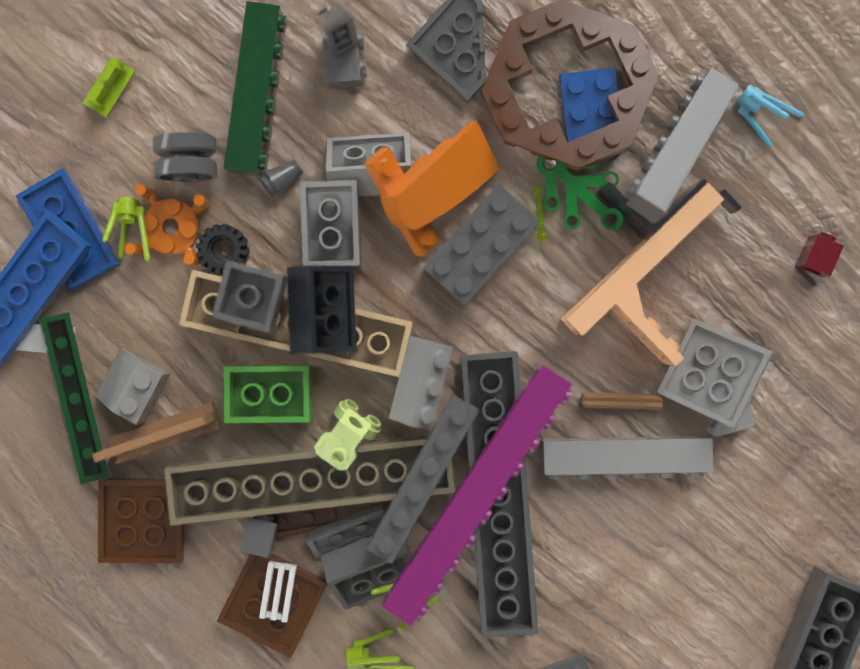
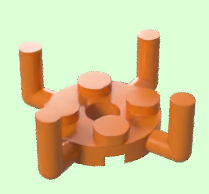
[124,184,211,266]

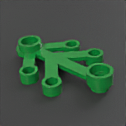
[536,156,623,231]

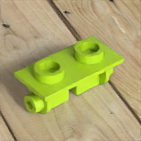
[83,56,136,118]

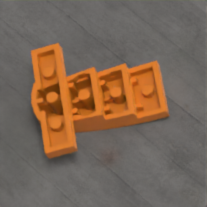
[364,121,500,257]

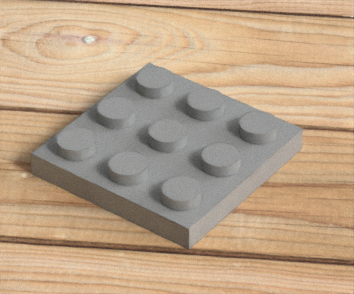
[657,318,773,430]

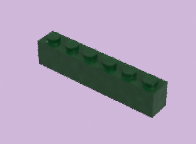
[224,1,287,177]
[38,312,109,485]

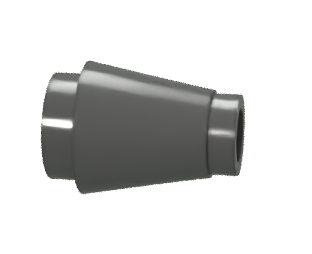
[260,160,303,197]

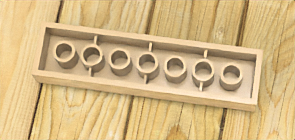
[179,270,413,377]

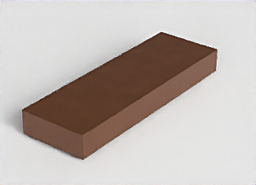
[253,507,338,538]

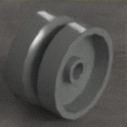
[152,132,217,182]

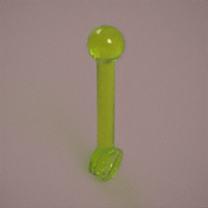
[532,185,548,242]

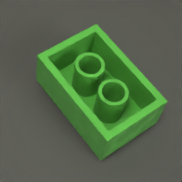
[224,364,313,423]

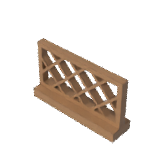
[92,402,222,464]

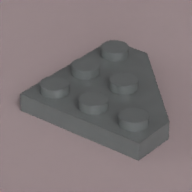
[406,0,487,103]

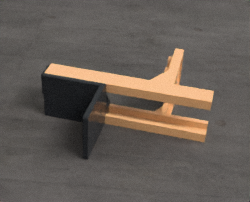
[560,179,742,366]

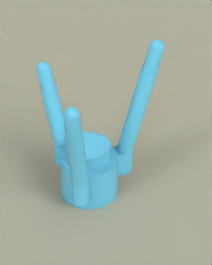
[736,84,804,147]

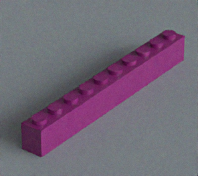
[382,364,572,626]

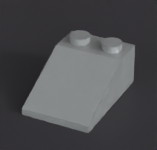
[300,180,362,267]

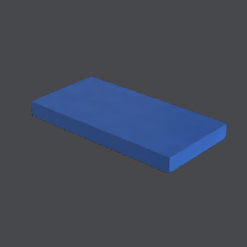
[15,168,121,292]

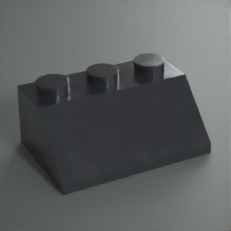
[287,265,357,354]

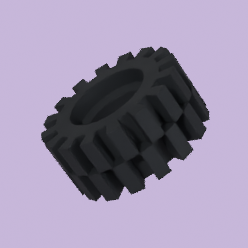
[196,224,250,275]

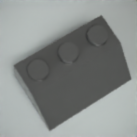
[321,536,412,610]

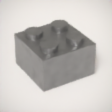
[212,260,287,332]

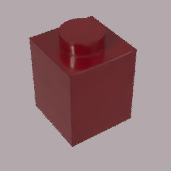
[795,232,844,278]

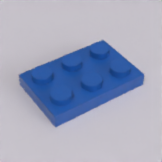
[559,67,618,142]

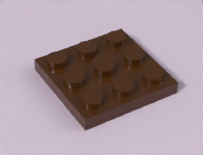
[98,478,184,563]
[217,553,327,658]

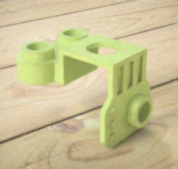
[314,399,381,470]

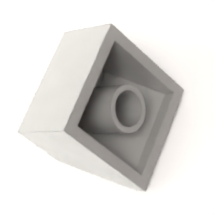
[96,348,171,424]

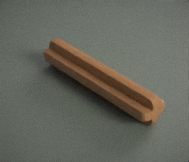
[581,393,663,410]

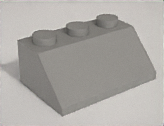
[326,132,412,196]
[389,336,453,430]

